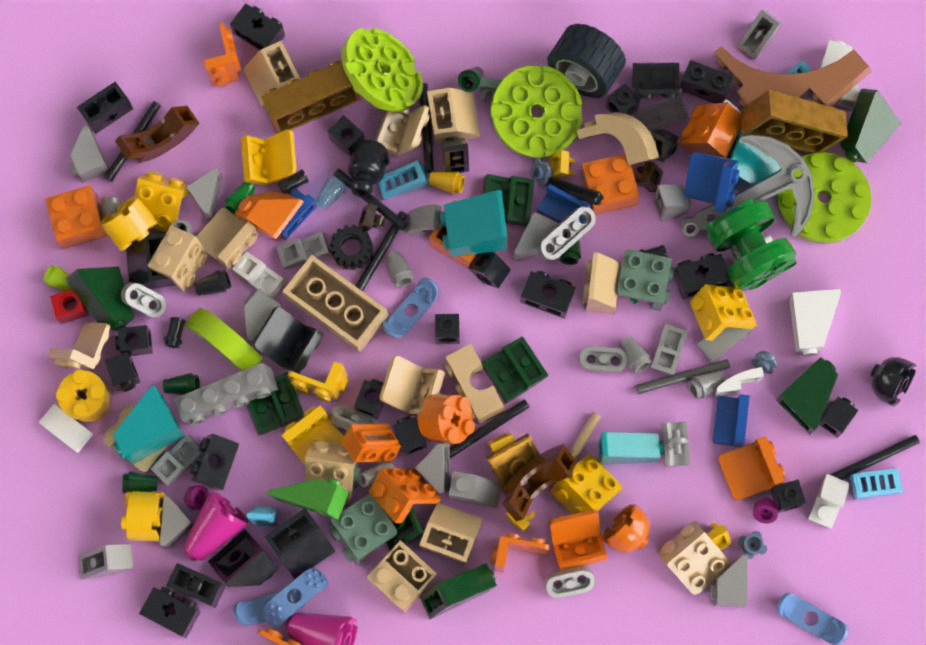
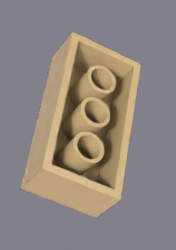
[282,255,389,354]

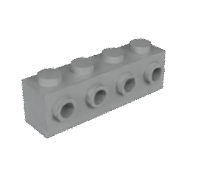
[174,363,278,425]

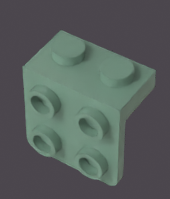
[617,250,674,311]
[328,495,397,566]

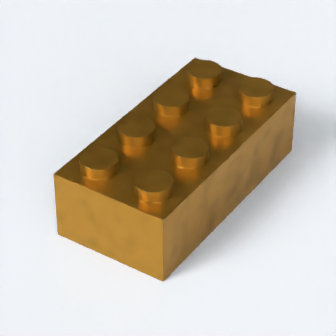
[261,60,361,134]
[741,89,848,153]

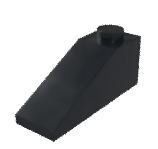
[441,137,469,173]

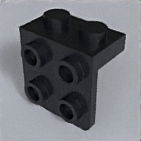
[632,62,683,98]
[253,306,323,374]

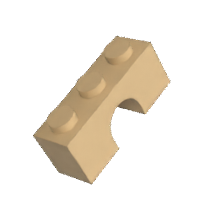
[444,344,505,424]

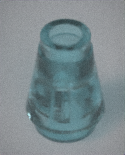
[315,175,347,210]

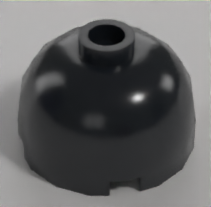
[870,357,916,407]

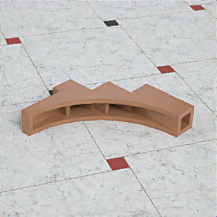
[715,46,872,107]

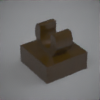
[635,161,663,193]
[357,203,386,231]

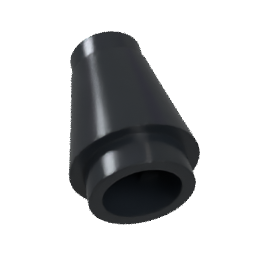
[194,270,231,296]

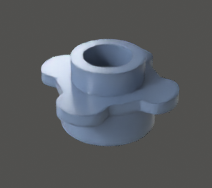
[530,158,552,185]
[751,351,778,374]
[738,531,767,559]

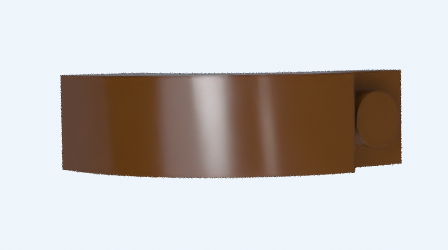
[115,106,200,163]
[502,444,577,522]

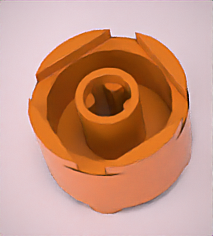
[418,394,475,444]

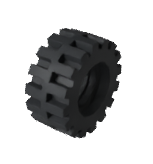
[330,225,373,270]

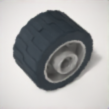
[547,23,626,98]

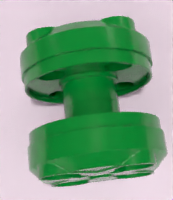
[705,199,797,290]

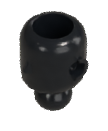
[348,139,390,198]

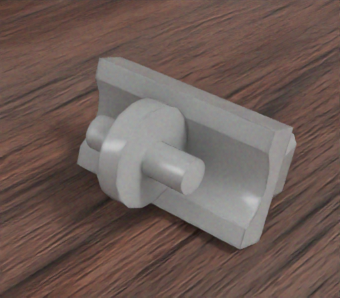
[662,421,690,467]

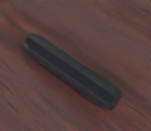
[546,177,604,205]

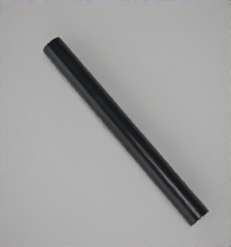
[420,83,434,173]
[104,101,161,182]
[333,169,408,231]
[356,211,408,292]
[450,399,530,459]
[830,435,920,480]

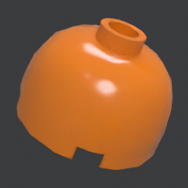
[602,504,650,553]

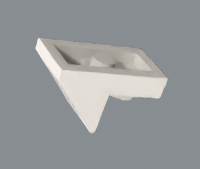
[807,474,850,529]

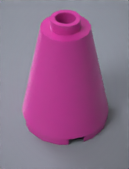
[183,492,249,561]
[286,612,358,645]

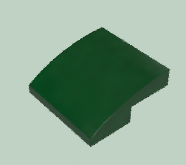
[483,174,534,225]
[481,336,549,404]
[246,372,304,436]

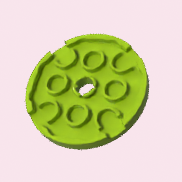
[341,28,423,112]
[490,65,583,158]
[776,152,872,244]

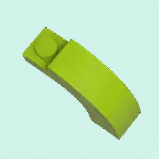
[185,307,263,371]

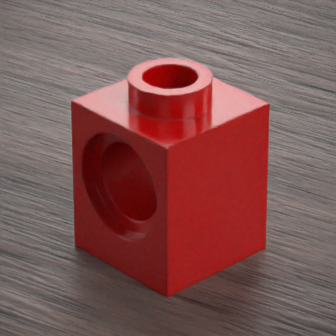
[50,289,89,324]

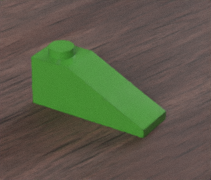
[267,478,349,520]

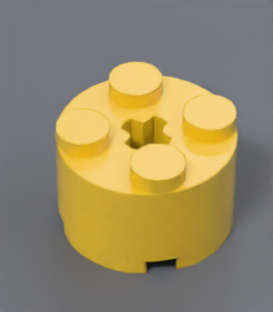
[100,196,157,251]
[56,370,111,423]
[121,491,165,542]

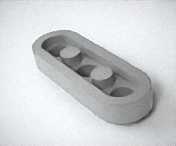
[537,207,596,260]

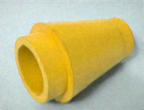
[429,171,465,195]

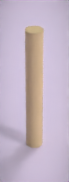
[569,412,601,460]

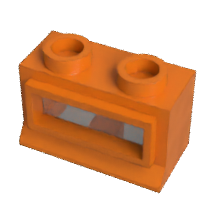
[341,424,401,462]

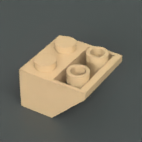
[243,41,300,108]
[427,88,480,144]
[582,252,621,314]
[420,503,483,566]
[367,540,437,613]

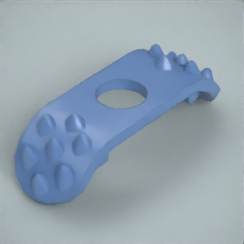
[381,277,439,338]
[263,568,328,628]
[234,589,305,626]
[777,592,848,645]

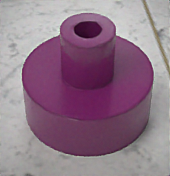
[183,485,209,510]
[753,498,779,524]

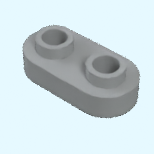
[121,283,166,318]
[579,346,628,373]
[330,406,378,430]
[545,566,595,598]

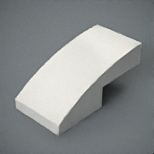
[232,251,286,299]
[714,367,764,397]
[39,404,93,453]

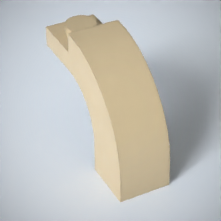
[577,112,659,165]

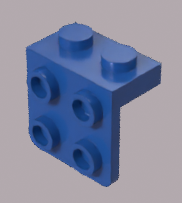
[684,152,740,213]

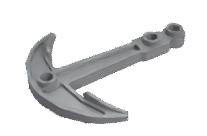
[681,135,814,238]

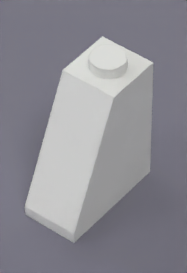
[810,40,860,110]
[789,289,841,357]

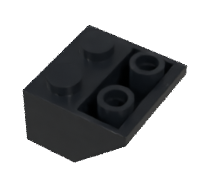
[126,233,176,292]
[265,508,336,579]

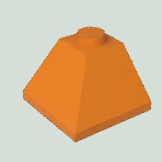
[234,191,303,239]

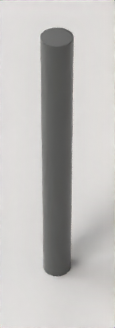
[636,359,730,394]

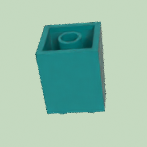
[726,129,781,191]
[440,190,507,257]
[113,385,184,464]

